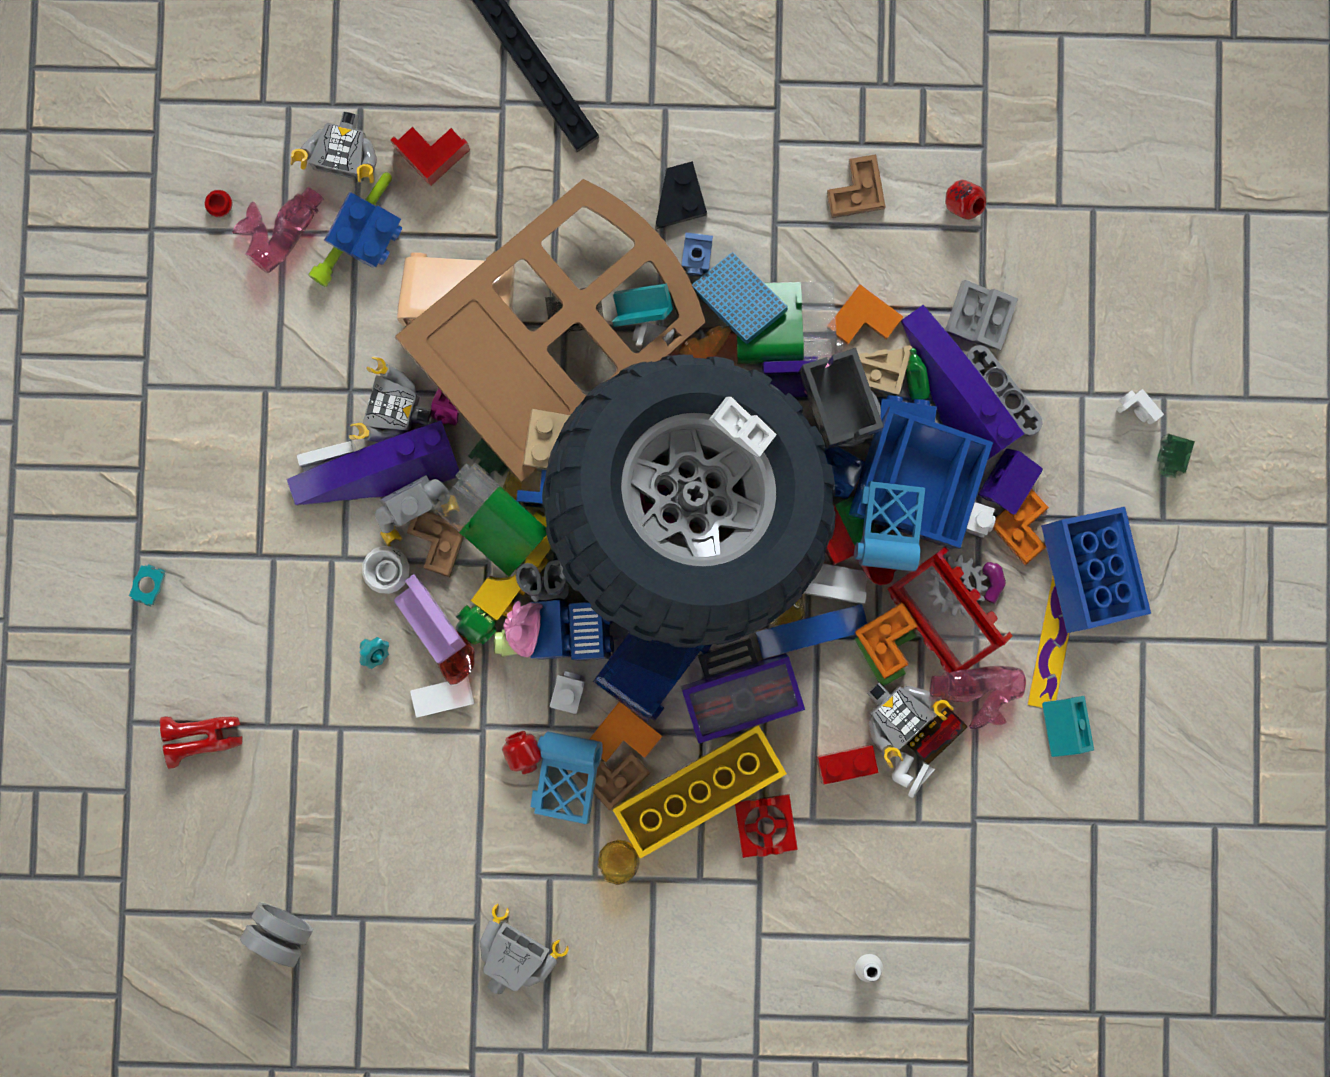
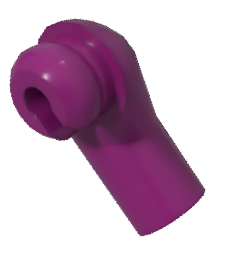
[982,562,1006,604]

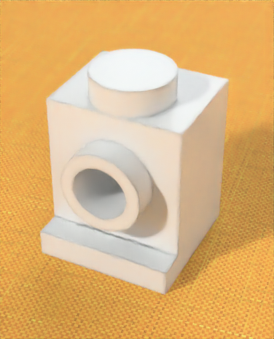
[966,502,995,538]

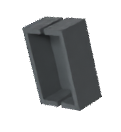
[799,348,884,450]

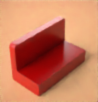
[826,504,855,565]

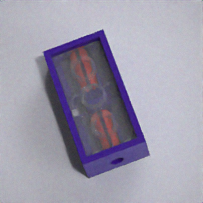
[680,653,805,743]

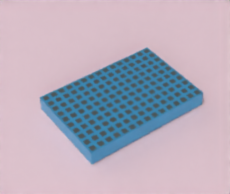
[692,252,788,345]

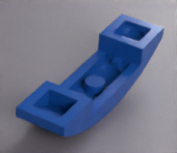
[756,604,867,659]

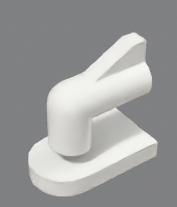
[892,751,936,798]

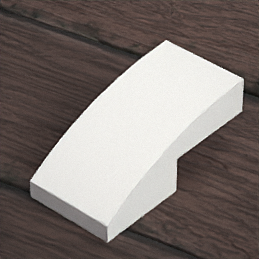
[709,397,777,457]
[410,677,474,718]

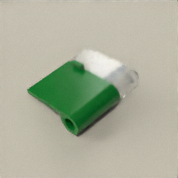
[737,281,842,364]
[435,463,547,577]

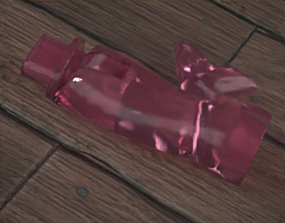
[232,187,324,273]
[929,665,1026,729]

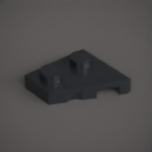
[656,161,707,229]

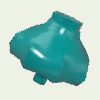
[359,637,389,669]

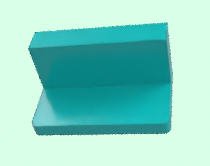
[612,283,673,327]
[1042,695,1094,757]

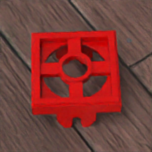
[735,794,798,858]

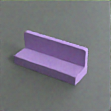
[394,574,466,664]

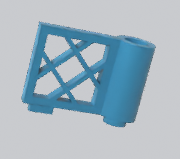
[854,481,925,571]
[530,731,603,824]

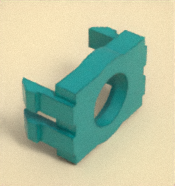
[129,564,166,607]

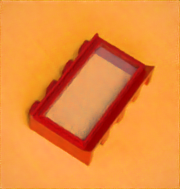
[887,546,1013,679]

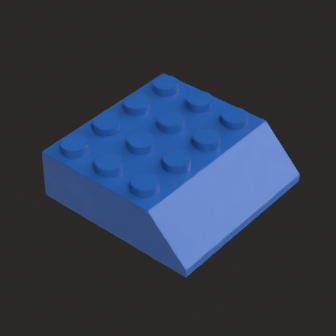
[849,407,993,549]

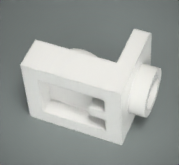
[632,322,675,356]
[1116,389,1164,425]
[550,671,585,714]

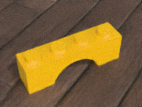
[471,510,551,620]

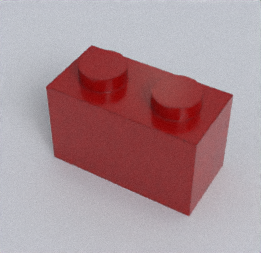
[816,745,879,785]

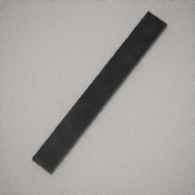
[471,0,599,152]

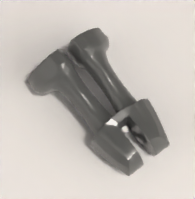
[516,560,569,602]

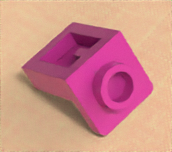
[431,388,459,426]

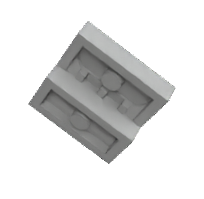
[945,280,1018,350]

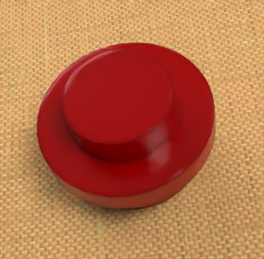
[205,190,233,217]

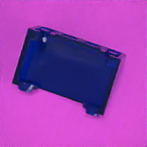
[593,634,713,722]

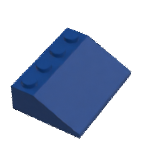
[1041,507,1151,633]

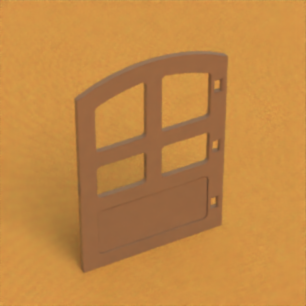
[395,179,705,482]

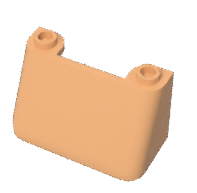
[397,253,515,326]

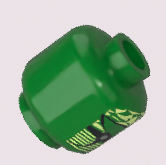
[456,604,497,645]

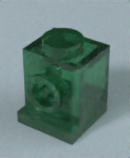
[1157,434,1195,478]
[468,438,509,477]

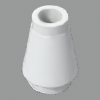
[855,954,883,982]

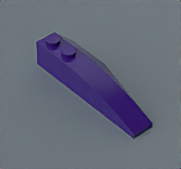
[901,305,1024,461]
[286,421,461,506]

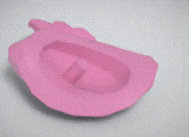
[503,601,543,658]

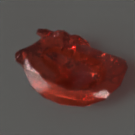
[437,631,475,685]

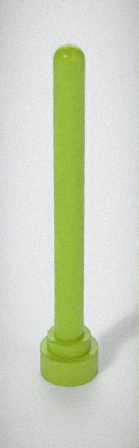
[308,172,392,287]

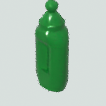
[906,348,930,401]

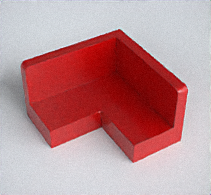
[390,126,470,186]

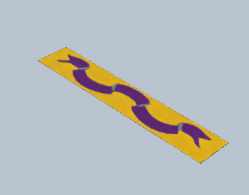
[1028,575,1069,708]

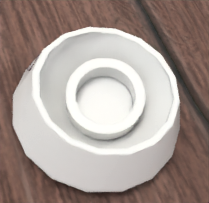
[362,546,410,594]

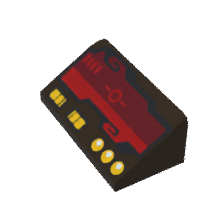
[907,707,968,765]

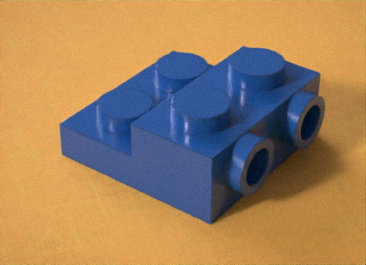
[324,192,402,268]

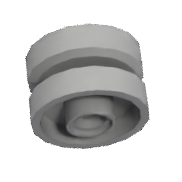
[240,902,314,967]

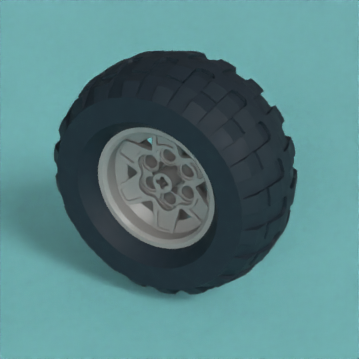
[542,355,835,648]

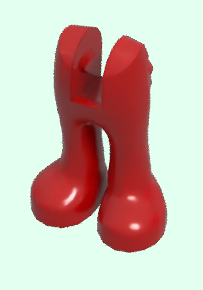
[160,716,243,769]

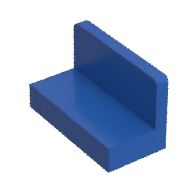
[517,470,546,508]

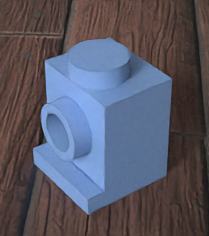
[682,232,713,276]

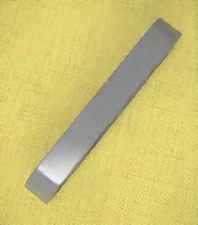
[966,345,1043,436]

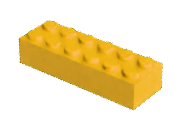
[612,725,787,859]

